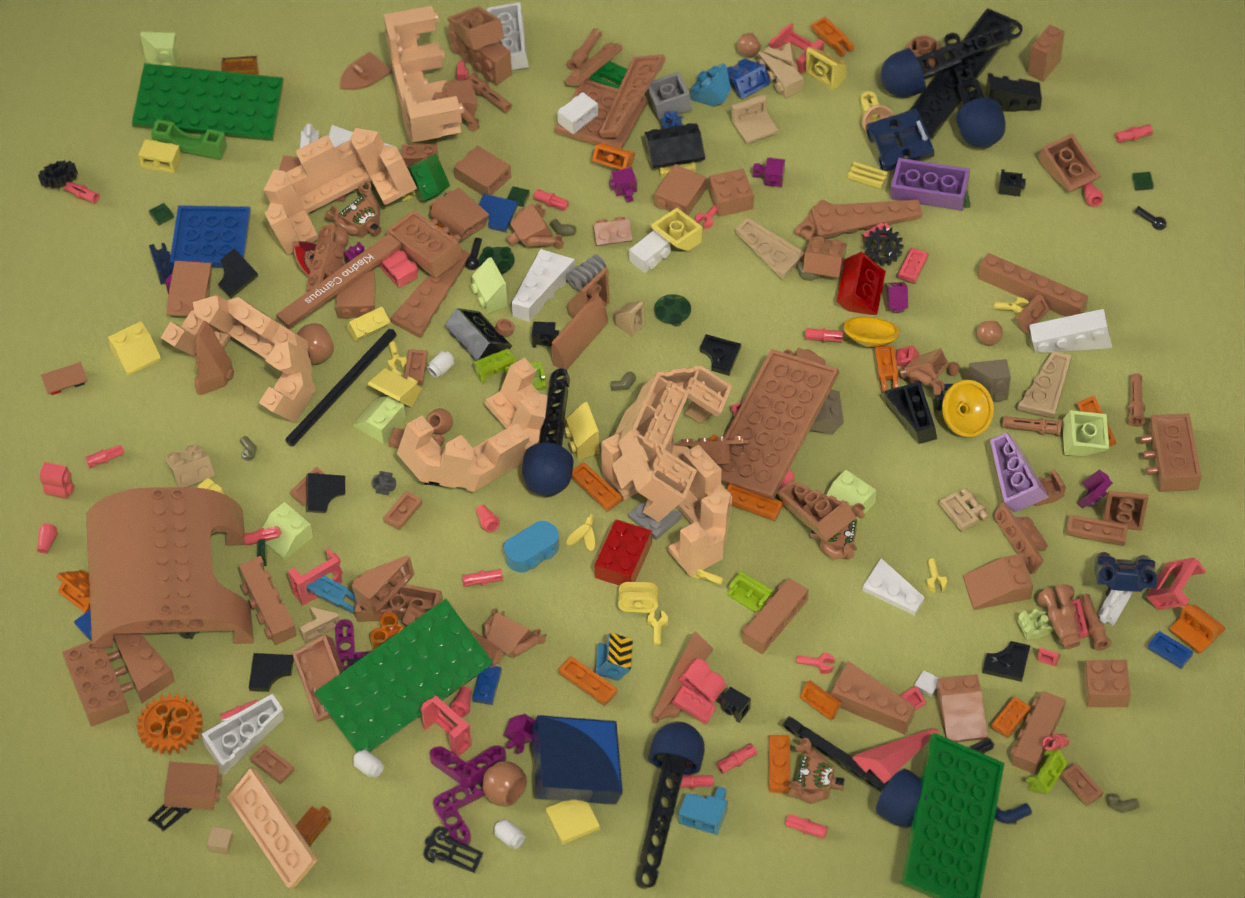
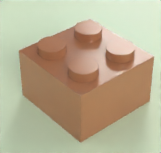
[708,168,754,216]
[803,236,847,278]
[1084,660,1130,707]

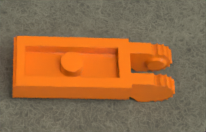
[811,17,854,57]
[875,345,899,393]

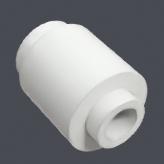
[427,351,454,379]
[353,750,384,778]
[494,819,525,849]

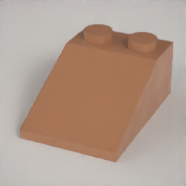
[447,6,505,51]
[1038,133,1101,192]
[167,261,212,317]
[568,267,610,318]
[1103,491,1149,531]
[963,554,1033,610]
[352,555,415,617]
[936,674,988,742]

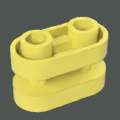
[618,582,658,613]

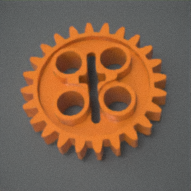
[136,694,203,755]

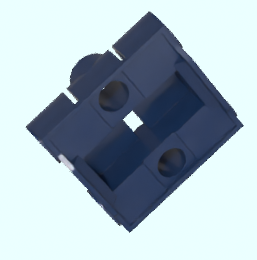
[866,109,935,172]
[1094,552,1157,592]

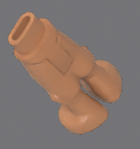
[1037,584,1080,649]

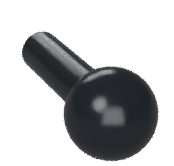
[1134,206,1167,230]
[465,238,482,270]

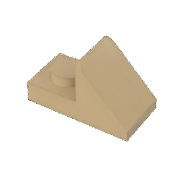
[764,42,798,71]
[300,607,339,644]

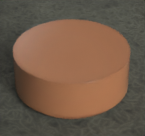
[495,319,515,336]

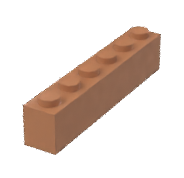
[978,253,1088,317]

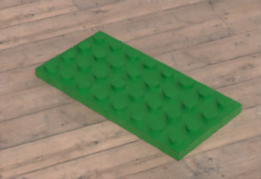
[132,63,284,141]
[314,599,494,752]
[901,733,1005,898]

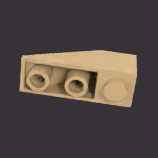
[757,51,803,98]

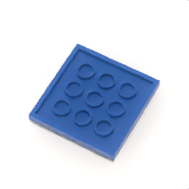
[170,206,251,267]

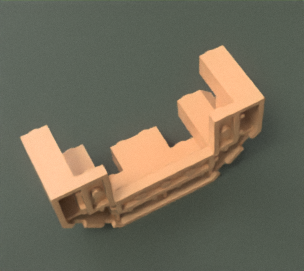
[384,6,464,142]
[264,128,417,255]
[161,295,315,423]
[397,357,548,492]
[612,365,732,522]
[601,430,733,577]

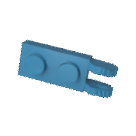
[306,576,357,613]

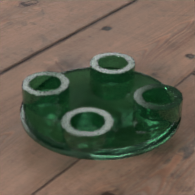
[478,246,515,274]
[654,294,691,327]

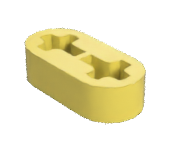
[860,91,879,122]

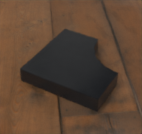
[218,248,259,299]
[700,334,741,376]
[306,473,345,513]
[982,641,1030,682]
[249,653,294,692]

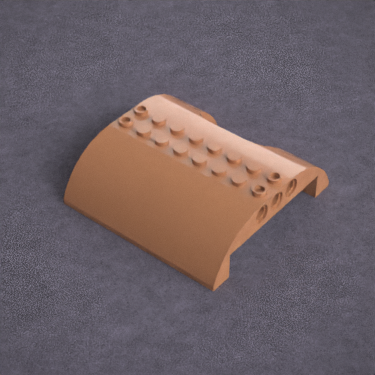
[86,487,254,648]

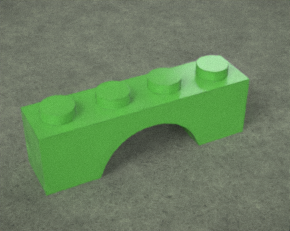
[151,119,227,159]

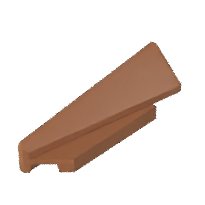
[652,632,713,724]

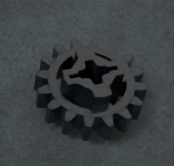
[38,160,78,189]
[864,226,904,267]

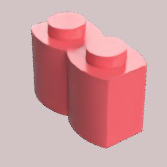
[379,250,418,288]
[40,462,75,499]
[678,658,727,703]

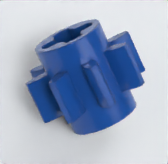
[661,111,684,128]

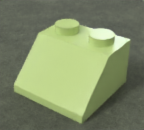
[140,32,180,67]
[470,257,508,314]
[353,396,406,443]
[1062,410,1109,457]
[826,470,876,521]
[262,502,313,560]

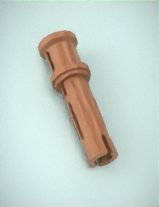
[566,28,602,71]
[466,73,512,113]
[1128,373,1146,427]
[1003,416,1062,436]
[1078,594,1111,650]

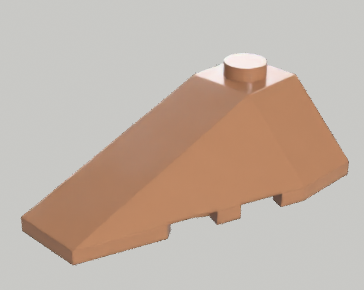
[195,321,234,395]

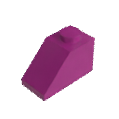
[885,282,908,312]

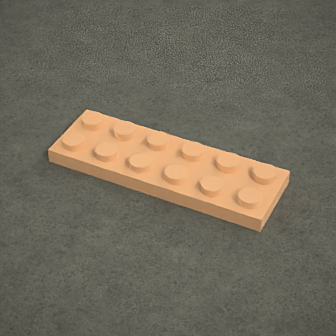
[227,768,318,889]

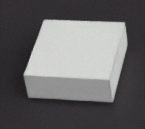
[914,670,939,698]

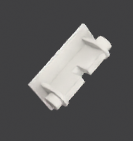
[300,124,319,148]
[1097,590,1133,626]

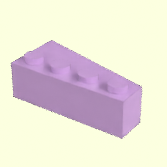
[990,432,1049,513]

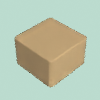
[207,827,234,854]

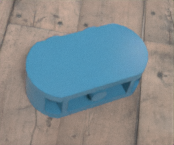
[504,521,559,573]

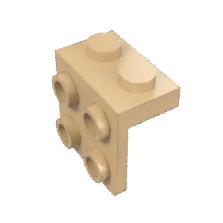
[731,95,778,143]
[164,444,215,487]

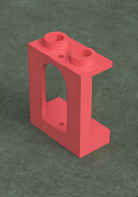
[769,23,824,74]
[288,548,343,606]
[1146,557,1206,610]
[421,696,472,757]

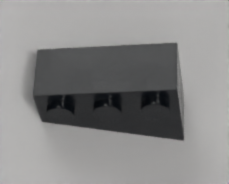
[985,73,1042,112]
[884,381,937,444]

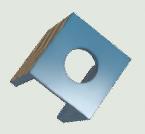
[596,632,633,681]

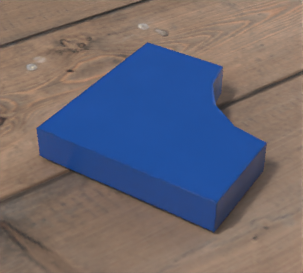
[479,194,518,232]

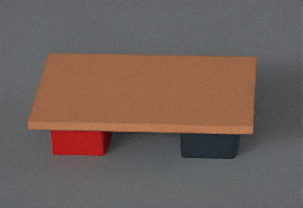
[41,362,88,395]

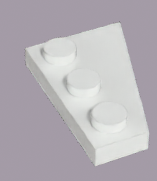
[862,558,925,616]

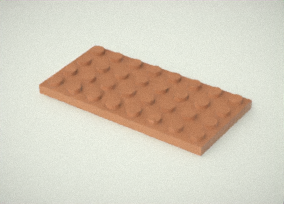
[717,349,840,500]

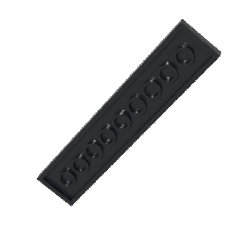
[910,8,1018,139]

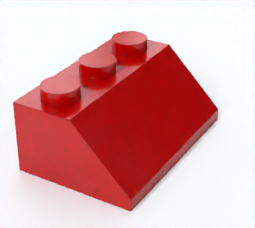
[836,251,886,316]

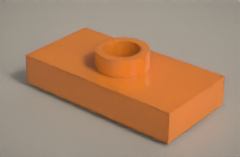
[800,680,841,720]
[991,696,1031,738]

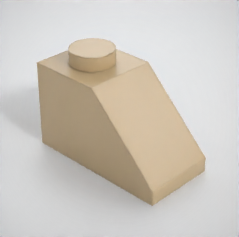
[615,301,645,337]

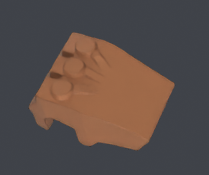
[1034,470,1066,507]

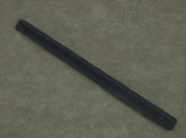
[285,329,397,446]

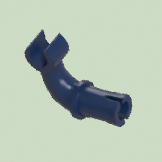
[995,802,1032,825]

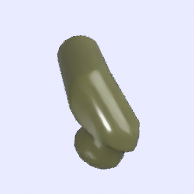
[550,219,576,236]
[796,261,820,280]
[611,371,636,391]
[240,436,257,461]
[1108,794,1139,813]

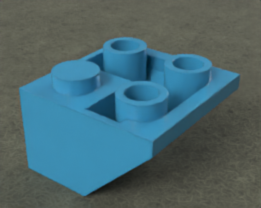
[689,63,731,107]

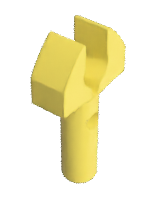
[993,297,1029,317]
[387,341,407,372]
[926,558,947,593]
[687,569,723,584]
[648,610,668,646]

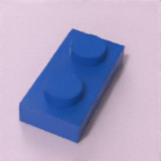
[1147,631,1193,669]
[473,666,502,705]

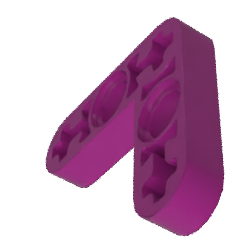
[336,619,371,671]
[430,745,506,786]
[433,778,485,845]

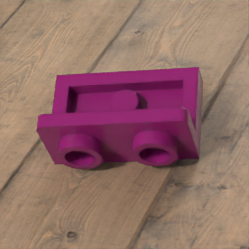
[1077,469,1113,509]

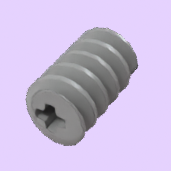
[566,254,606,292]

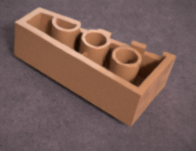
[777,480,856,542]
[239,556,297,645]
[354,584,443,622]
[113,633,175,703]
[831,661,915,735]

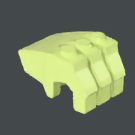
[1018,609,1055,640]

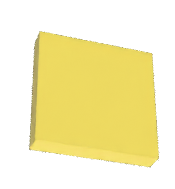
[545,800,600,845]

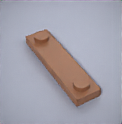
[565,42,623,85]

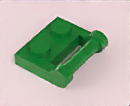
[590,61,628,89]

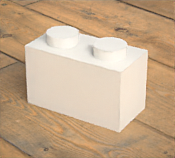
[557,92,598,134]
[629,230,671,273]

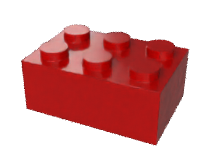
[594,519,652,586]

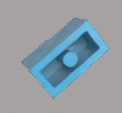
[679,786,728,835]

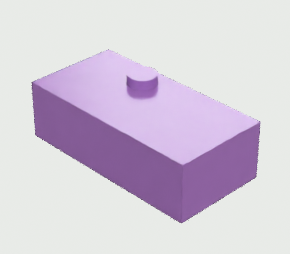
[891,158,970,211]

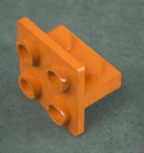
[56,570,90,613]
[1170,603,1225,653]

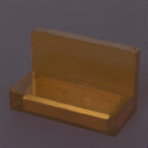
[222,56,259,75]
[295,806,332,847]

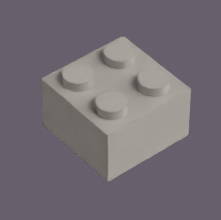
[647,72,692,121]

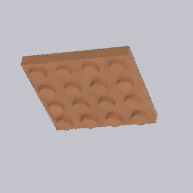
[555,80,648,149]

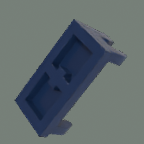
[149,243,174,284]

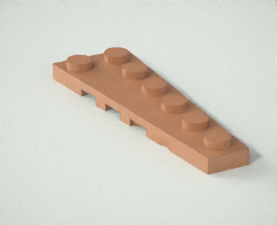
[599,54,666,138]
[812,200,922,239]
[390,249,470,338]

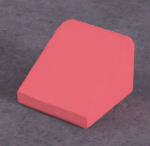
[896,345,920,367]
[1037,648,1061,666]
[899,686,927,711]

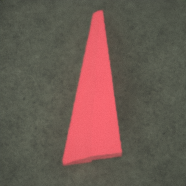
[853,728,939,784]

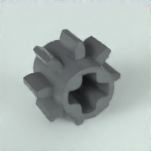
[372,471,396,495]

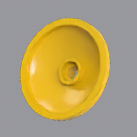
[843,317,900,348]
[942,380,994,437]

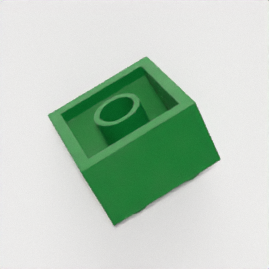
[407,153,450,201]

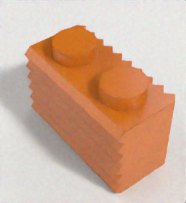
[592,143,635,170]

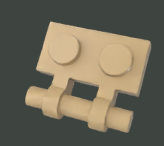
[940,488,989,532]

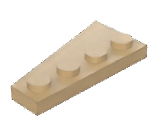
[736,218,805,280]
[1017,351,1072,418]

